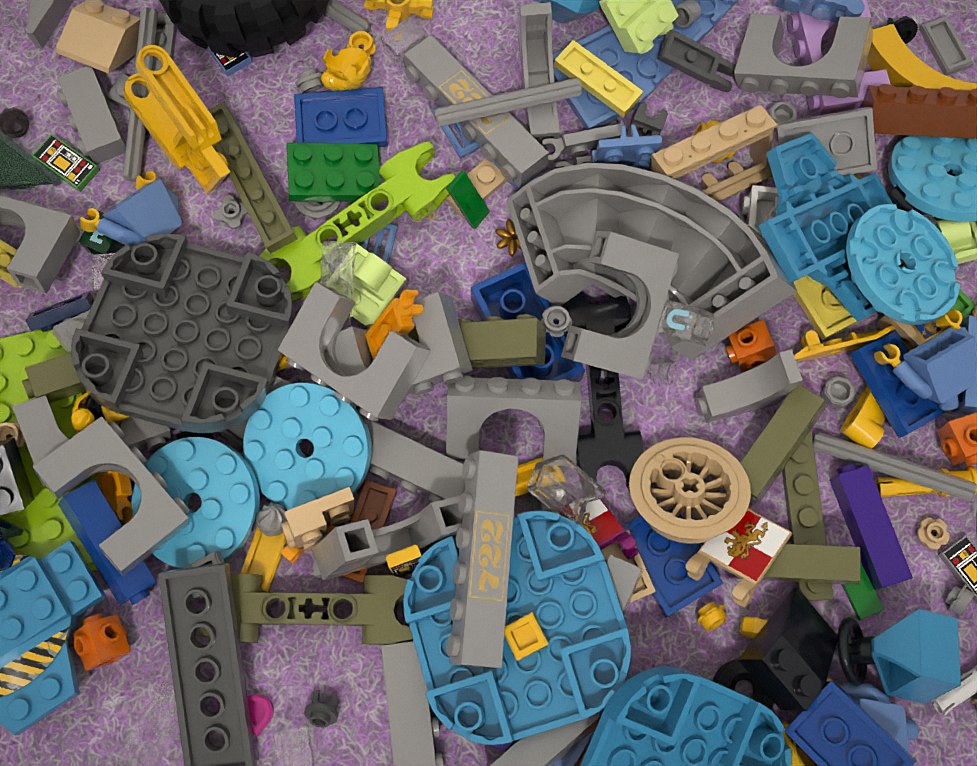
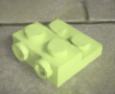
[599,0,679,54]

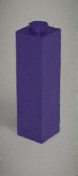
[829,463,913,590]

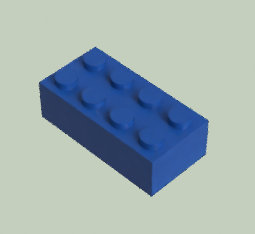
[471,262,585,382]

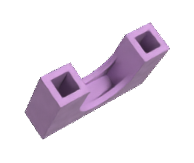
[787,0,891,116]

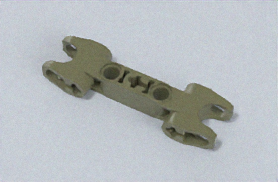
[195,573,413,645]

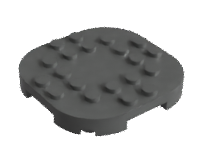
[71,234,293,433]

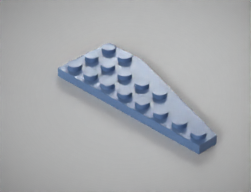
[553,0,739,130]

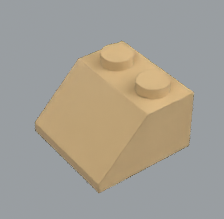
[56,0,140,74]

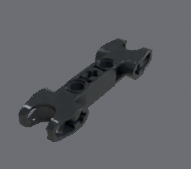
[566,291,643,495]

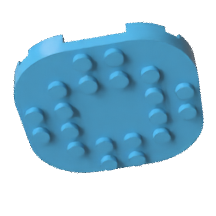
[403,511,632,745]
[580,666,792,766]

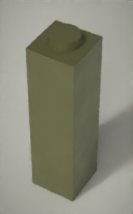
[22,353,86,403]
[741,384,827,501]
[735,544,861,585]

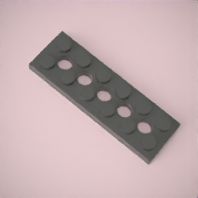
[158,562,257,766]

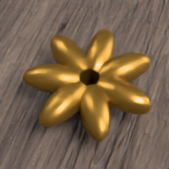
[495,219,522,257]

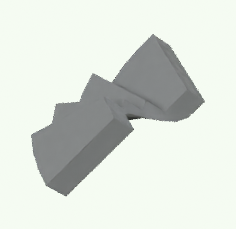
[506,163,797,360]

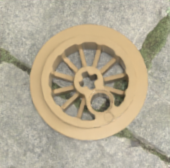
[629,437,751,544]

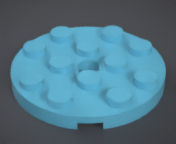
[888,135,977,222]
[846,204,960,325]
[243,382,372,510]
[132,437,260,568]

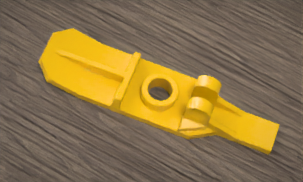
[794,325,895,362]

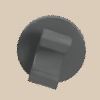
[304,690,339,728]

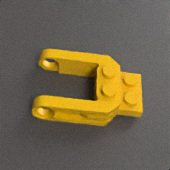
[123,45,230,194]

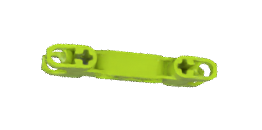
[259,141,455,303]

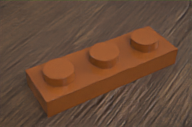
[341,480,397,584]

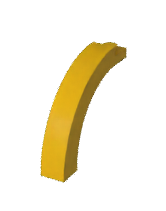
[867,24,977,90]

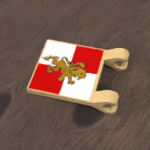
[685,509,792,607]

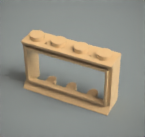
[651,105,778,202]

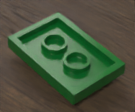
[286,143,381,202]

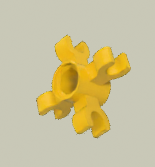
[364,0,434,39]

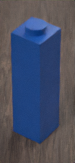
[58,480,156,606]

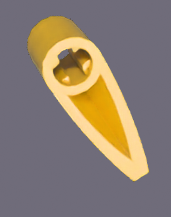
[840,385,886,449]

